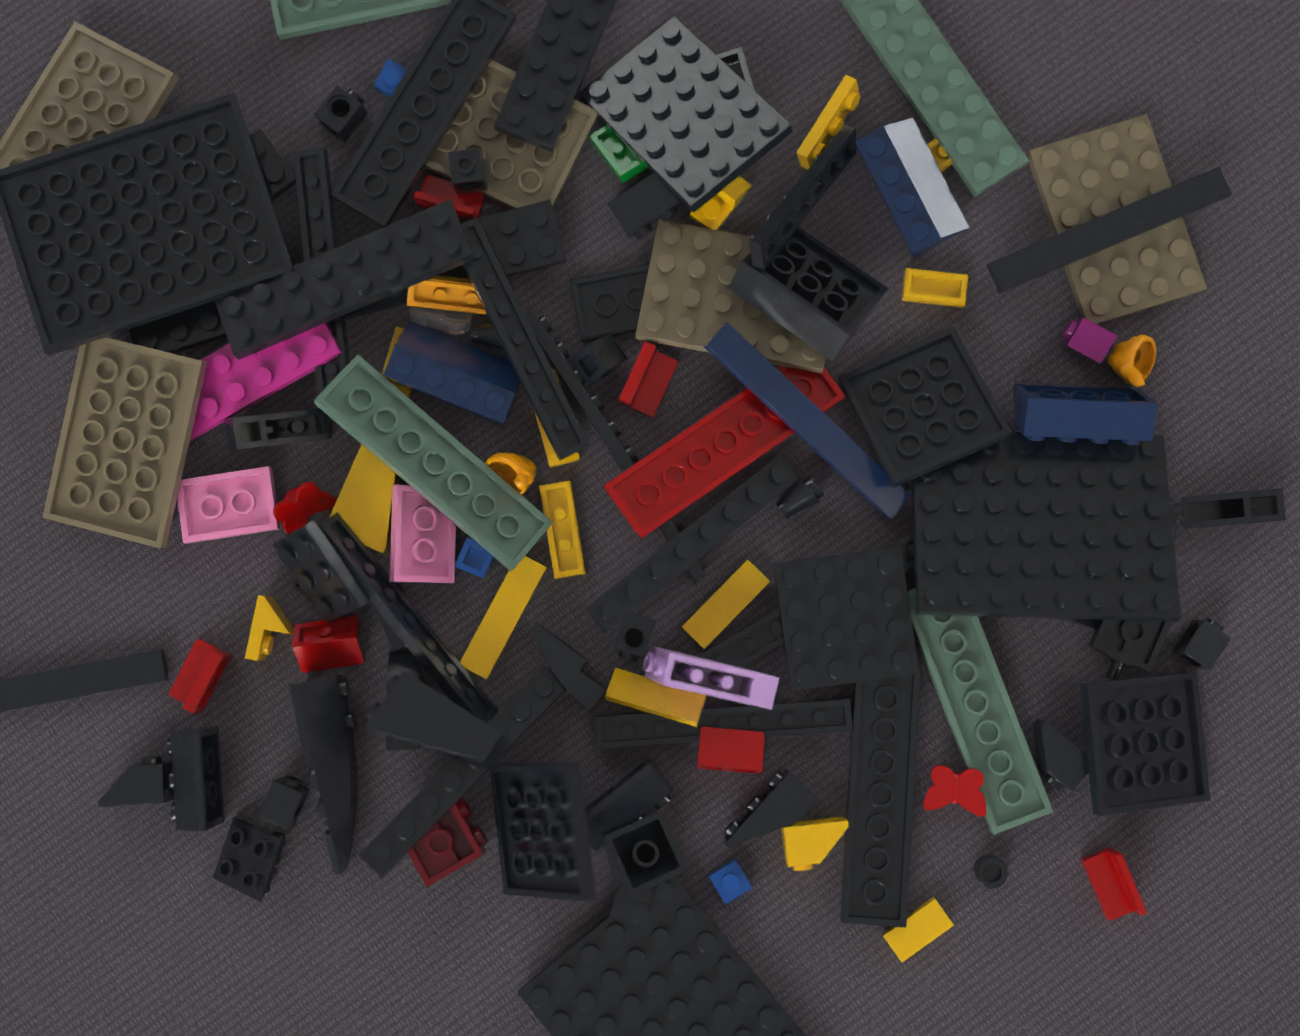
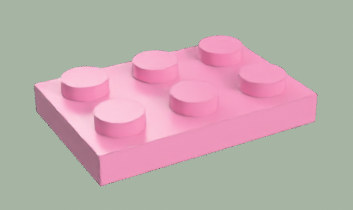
[177,466,281,544]
[390,485,456,583]

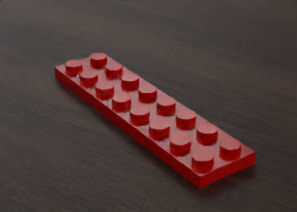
[603,366,846,540]

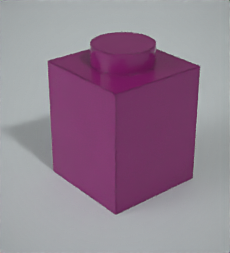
[1062,316,1117,364]

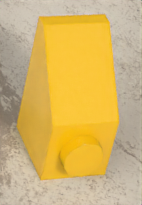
[781,816,849,871]

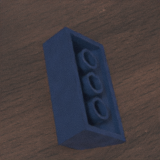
[855,118,970,258]
[383,321,521,426]
[1013,384,1158,445]

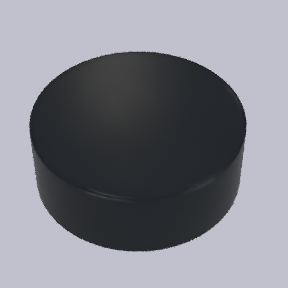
[973,854,1008,889]

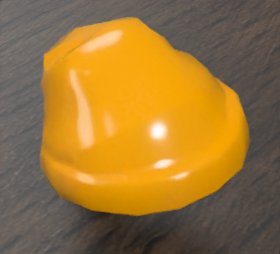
[1107,334,1156,387]
[485,453,536,495]

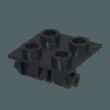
[213,817,286,902]

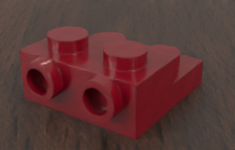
[408,798,488,887]

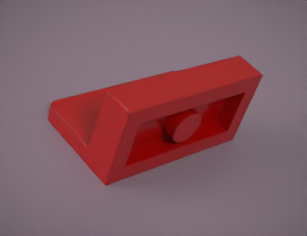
[413,174,486,221]
[619,341,678,417]
[292,615,364,673]
[169,639,232,714]
[696,727,765,774]
[1081,847,1147,921]

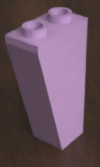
[643,646,779,710]

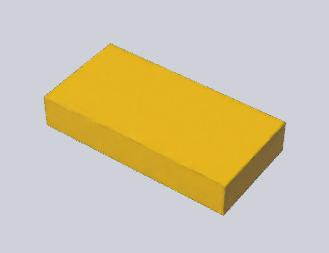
[901,268,968,308]
[881,897,954,962]

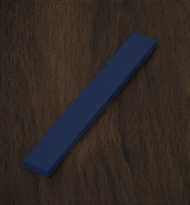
[704,322,911,519]

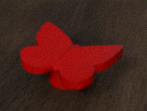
[273,482,337,534]
[923,764,987,817]

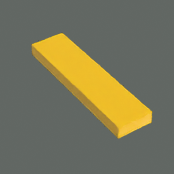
[460,556,547,680]

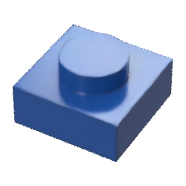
[374,59,408,98]
[454,537,494,579]
[708,858,752,904]

